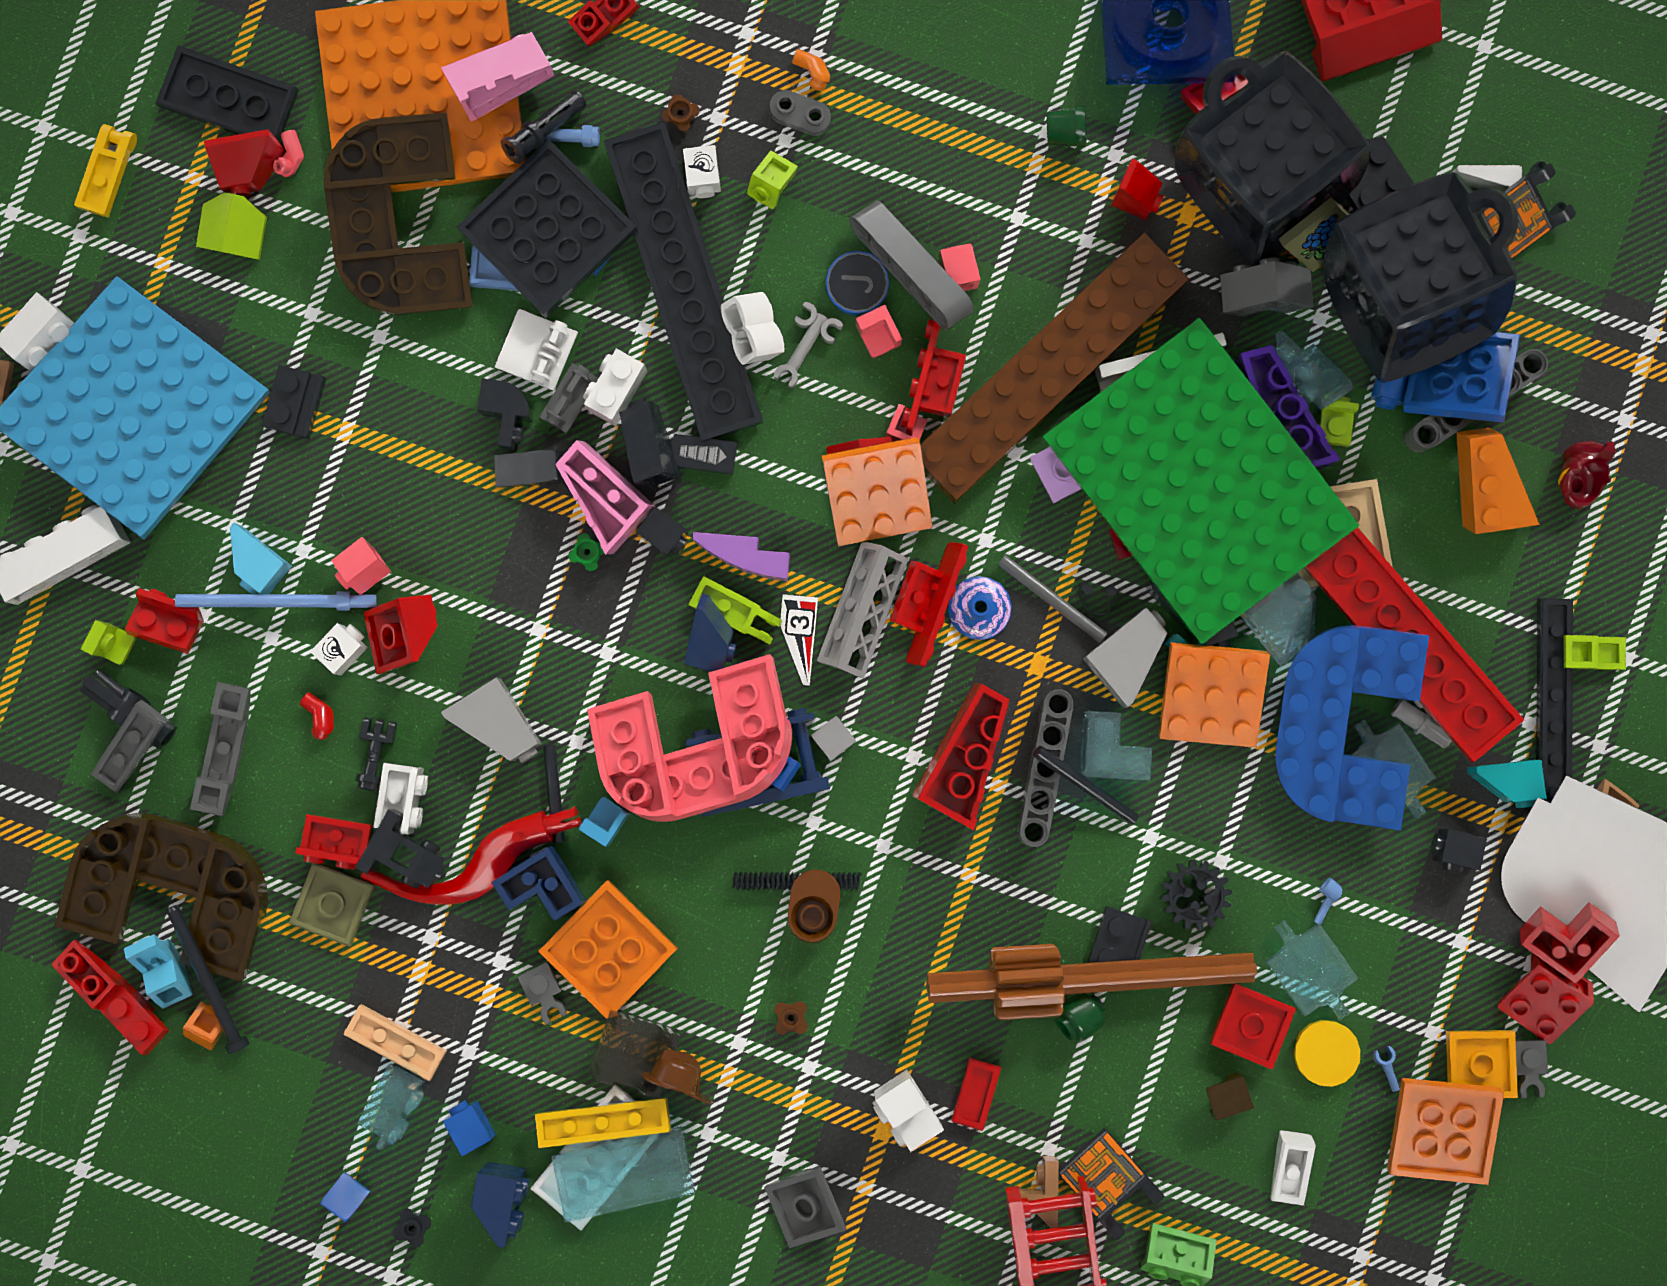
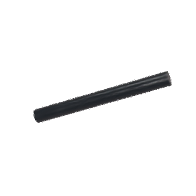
[1033,746,1139,825]

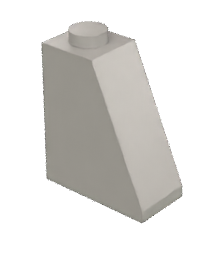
[1083,608,1167,709]
[441,677,542,763]

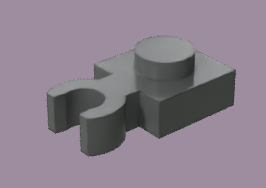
[517,961,567,1024]
[1515,1039,1548,1098]

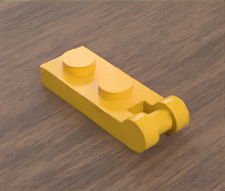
[74,124,137,218]

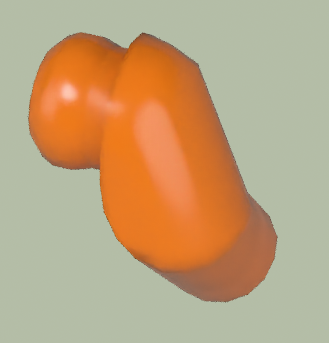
[792,49,830,91]

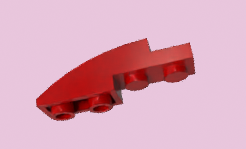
[51,940,170,1055]

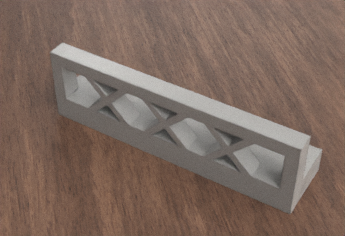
[817,541,909,679]

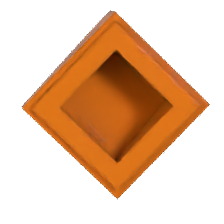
[183,1001,223,1050]

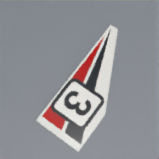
[780,595,818,686]

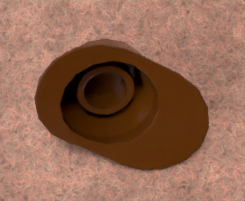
[641,1049,713,1105]

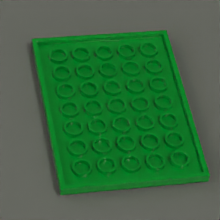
[1042,318,1360,645]

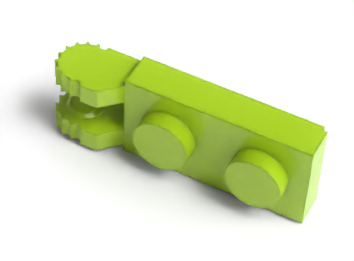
[688,576,782,645]

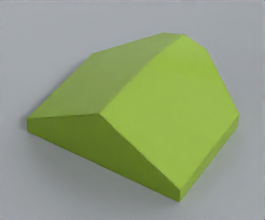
[196,192,267,260]

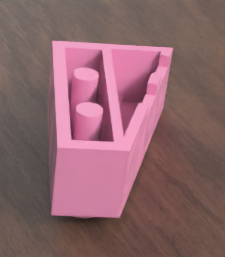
[441,32,555,122]
[556,440,656,554]

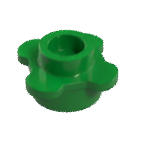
[568,533,605,571]

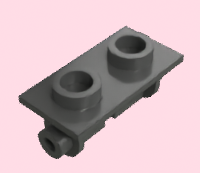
[540,363,599,433]

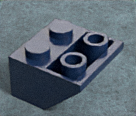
[471,1162,530,1248]

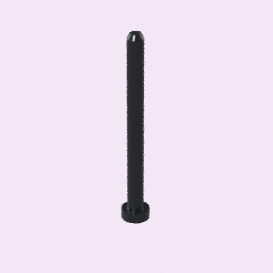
[167,905,250,1054]

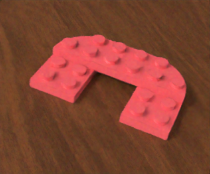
[587,654,792,822]

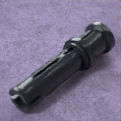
[501,90,587,164]

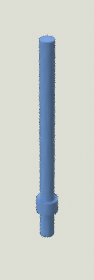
[175,591,377,611]

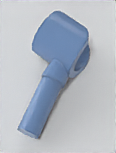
[1314,878,1342,925]
[1372,1046,1400,1092]

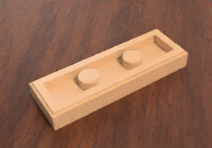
[343,1004,447,1081]

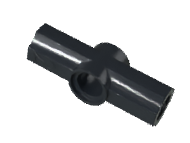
[80,669,177,749]

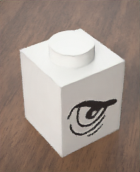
[683,145,721,198]
[310,623,368,676]

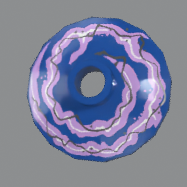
[948,576,1012,640]

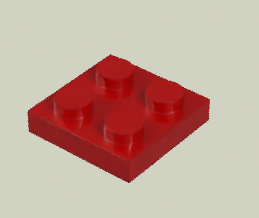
[1209,983,1296,1069]

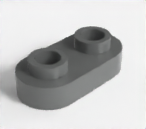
[770,90,831,136]

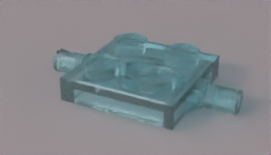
[1350,719,1436,819]
[1265,920,1359,1020]

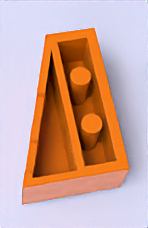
[1457,428,1539,534]

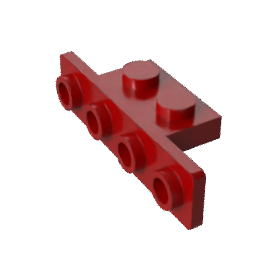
[901,319,967,437]
[889,542,968,667]

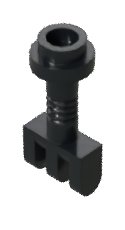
[355,717,397,791]

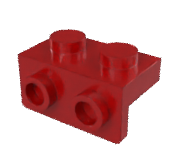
[295,814,373,869]

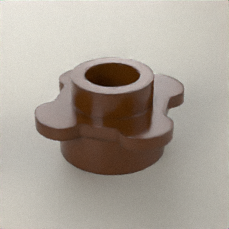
[662,95,700,132]
[774,1001,808,1035]

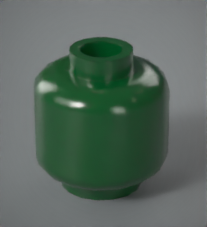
[1055,993,1105,1041]

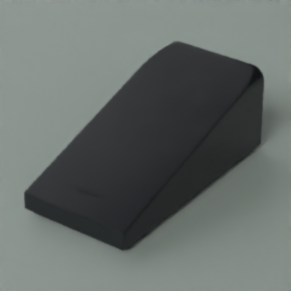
[494,449,561,488]

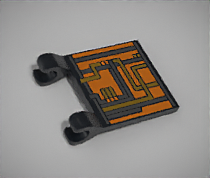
[1476,161,1576,259]
[1059,1128,1164,1240]

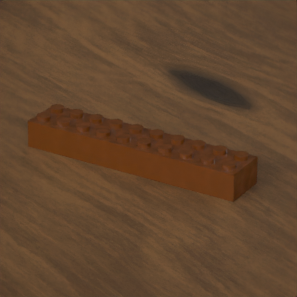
[920,233,1189,505]

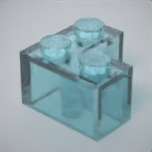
[1080,711,1152,781]

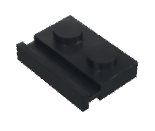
[262,365,326,440]
[1087,906,1152,963]

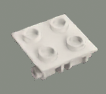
[495,309,578,391]

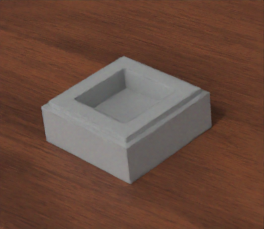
[811,716,856,761]

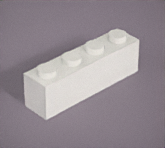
[0,505,131,605]

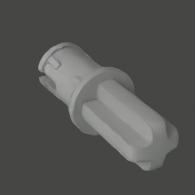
[1390,699,1452,748]

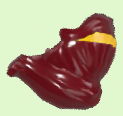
[1558,441,1616,509]

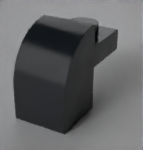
[477,378,533,452]

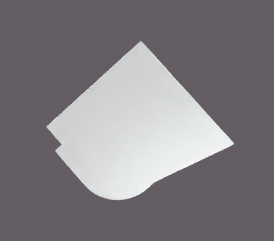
[1501,776,1667,1012]

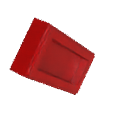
[951,1057,1001,1131]

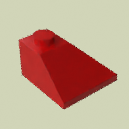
[204,129,285,198]
[363,594,438,674]

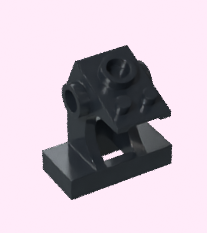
[355,809,445,889]

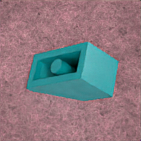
[1467,760,1547,808]

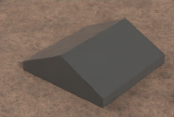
[764,1167,846,1248]

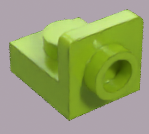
[747,151,798,209]
[1318,396,1359,447]
[81,620,136,665]

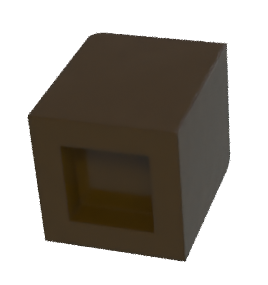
[1206,1072,1254,1120]

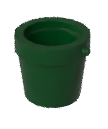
[1046,105,1087,148]

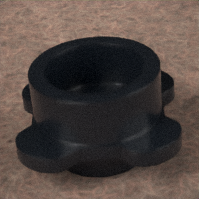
[393,1208,431,1248]

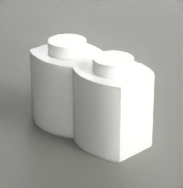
[721,292,784,365]

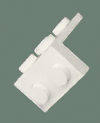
[373,763,428,835]

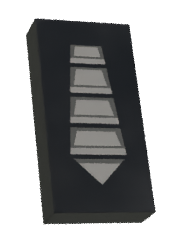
[672,434,738,475]

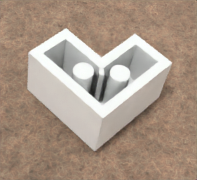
[872,1070,944,1152]

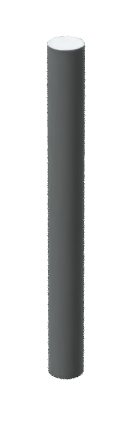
[998,555,1107,643]

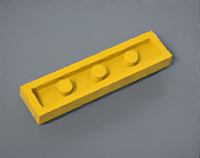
[535,1097,671,1148]

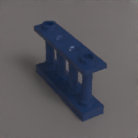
[685,708,830,817]

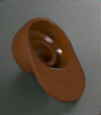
[788,869,841,943]

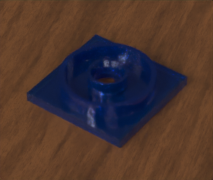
[1101,0,1236,85]

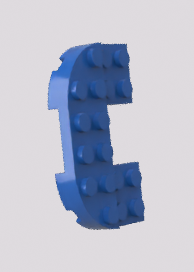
[1276,625,1429,830]

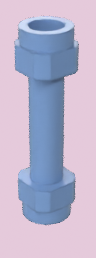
[523,125,600,147]

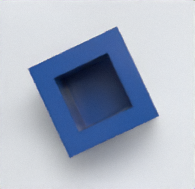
[443,1100,496,1156]

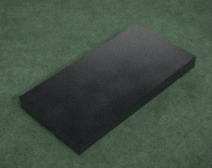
[155,45,299,142]

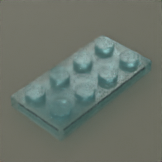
[551,1126,695,1222]

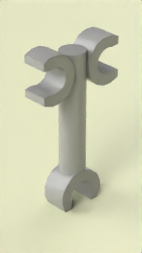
[774,302,843,389]

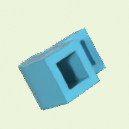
[124,934,193,1009]

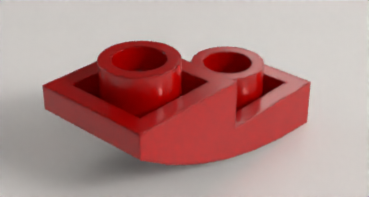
[567,0,640,46]

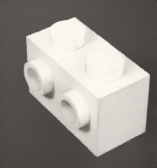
[0,292,74,371]
[583,348,648,426]

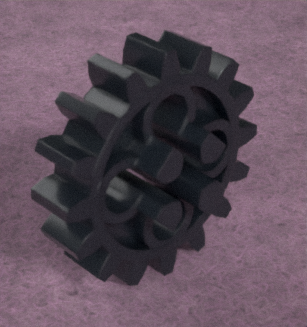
[1159,859,1232,931]

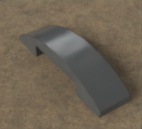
[190,682,251,816]

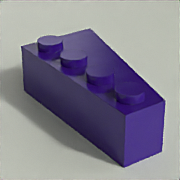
[1234,345,1341,470]

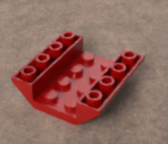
[1301,0,1442,82]

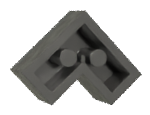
[1220,258,1314,316]

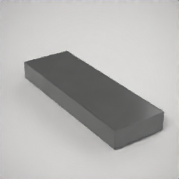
[91,700,168,793]

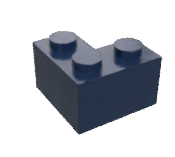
[492,846,587,921]

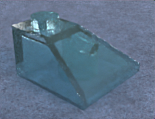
[1240,572,1317,667]

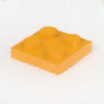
[1446,1030,1518,1098]

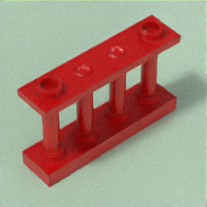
[1005,1176,1107,1286]

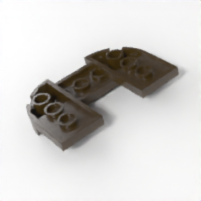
[324,112,472,316]
[55,813,268,982]

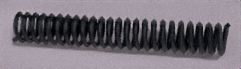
[732,871,862,891]

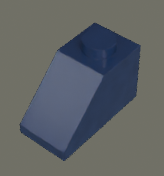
[684,594,737,671]

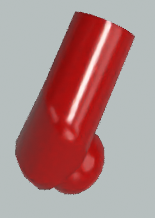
[299,692,334,740]

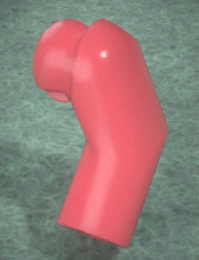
[273,130,304,177]

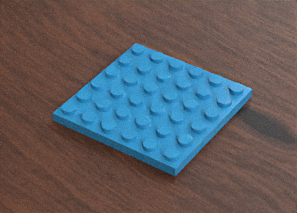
[0,276,270,540]

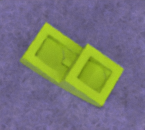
[1564,635,1626,670]

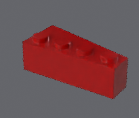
[912,683,1010,830]

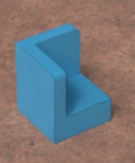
[579,797,630,847]

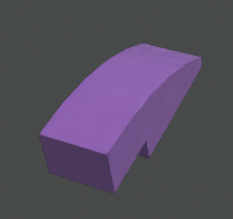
[693,532,790,582]

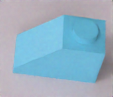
[230,523,292,594]

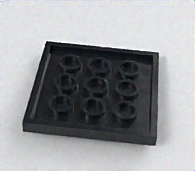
[456,139,638,318]

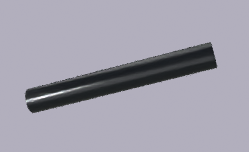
[543,745,565,843]

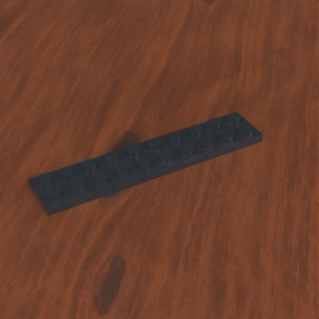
[604,122,763,442]

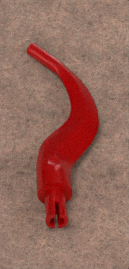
[361,806,582,905]

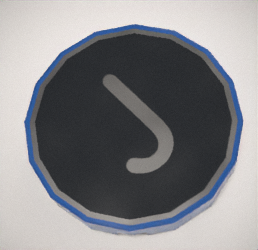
[826,251,889,316]

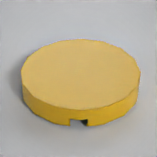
[1293,1020,1360,1087]

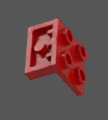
[1498,953,1594,1044]

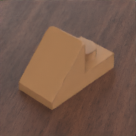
[1019,1156,1059,1228]

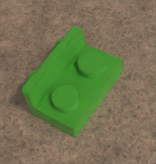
[1140,1223,1217,1286]

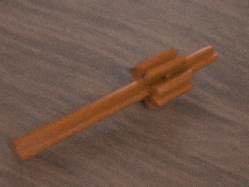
[926,944,1257,1020]

